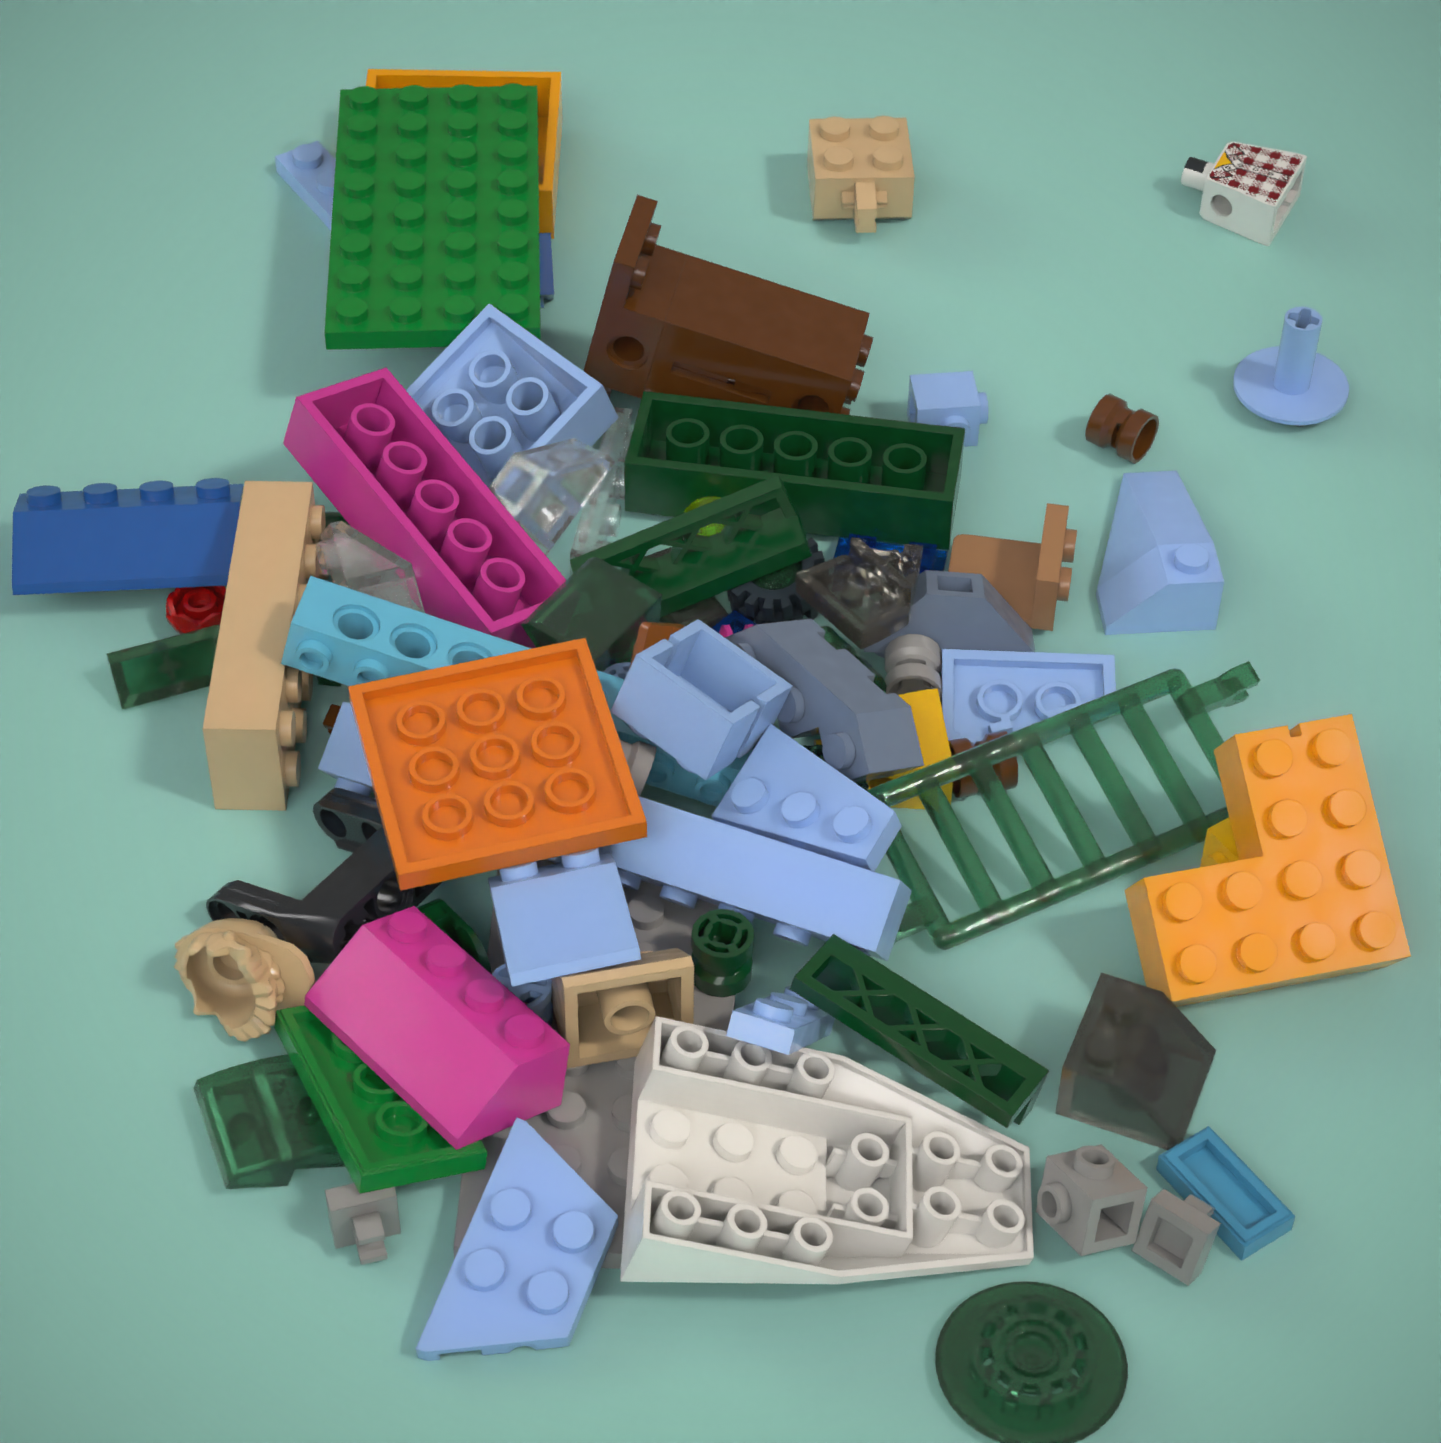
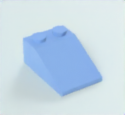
[488,848,641,987]

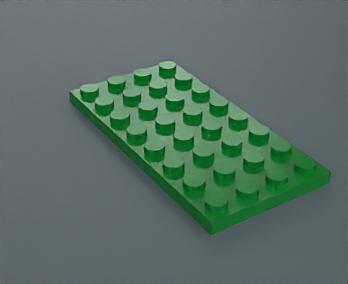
[324,83,541,350]

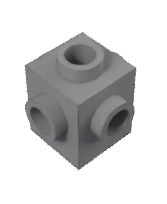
[1036,1144,1147,1256]

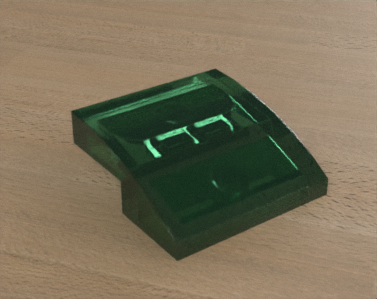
[193,1054,345,1189]

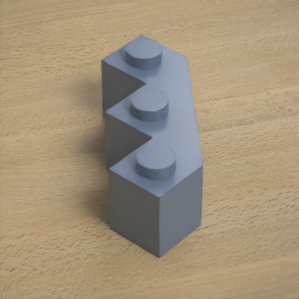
[725,619,924,783]

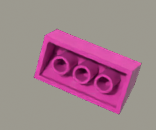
[304,906,570,1150]

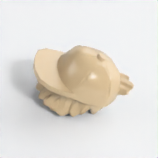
[174,918,316,1042]

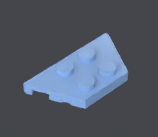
[416,1117,619,1361]

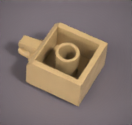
[807,116,915,233]

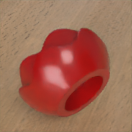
[166,586,226,640]

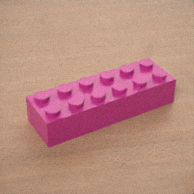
[283,367,581,648]

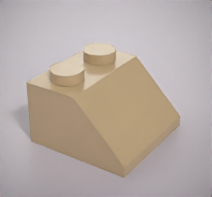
[552,948,694,1069]

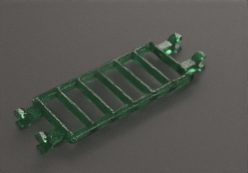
[867,661,1261,950]

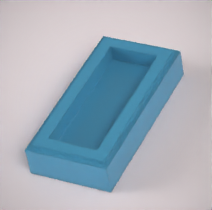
[1156,1126,1295,1261]

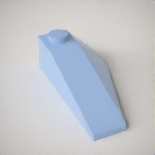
[1096,471,1224,635]

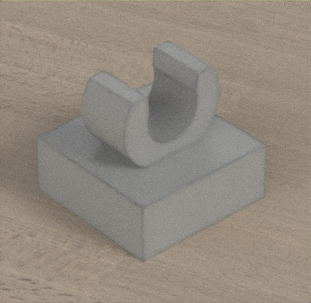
[325,1183,401,1265]
[1132,1189,1221,1286]

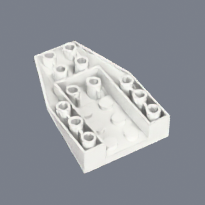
[620,1016,1034,1284]

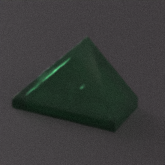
[106,624,220,710]

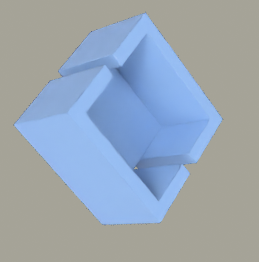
[610,619,793,780]

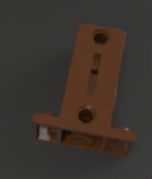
[583,195,874,415]

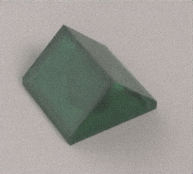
[521,557,662,672]

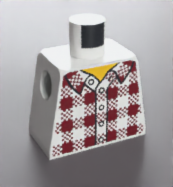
[1181,142,1307,246]

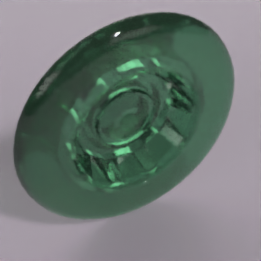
[935,1281,1128,1443]

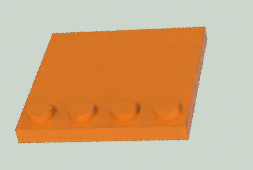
[348,638,647,891]

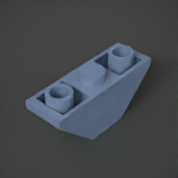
[863,570,1035,658]

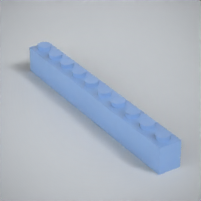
[318,702,912,961]

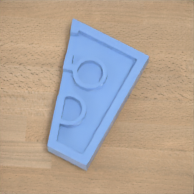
[941,649,1116,744]
[712,723,902,872]

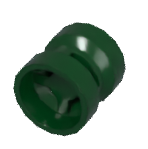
[691,909,755,997]

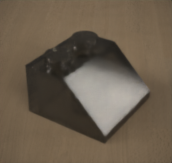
[1055,972,1216,1150]

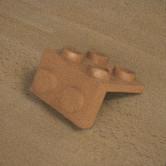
[948,503,1077,631]

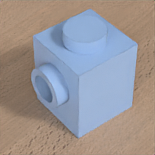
[907,371,988,447]

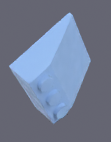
[406,304,619,523]

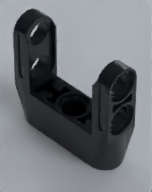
[206,788,442,964]

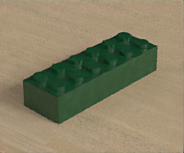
[624,391,965,550]

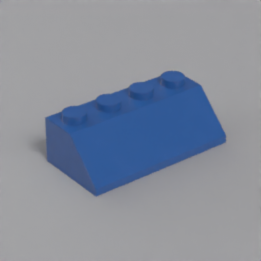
[12,478,244,595]

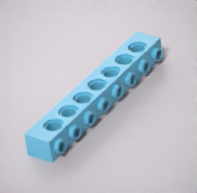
[281,576,753,807]

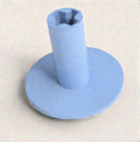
[1233,307,1349,426]

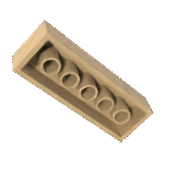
[202,481,330,811]

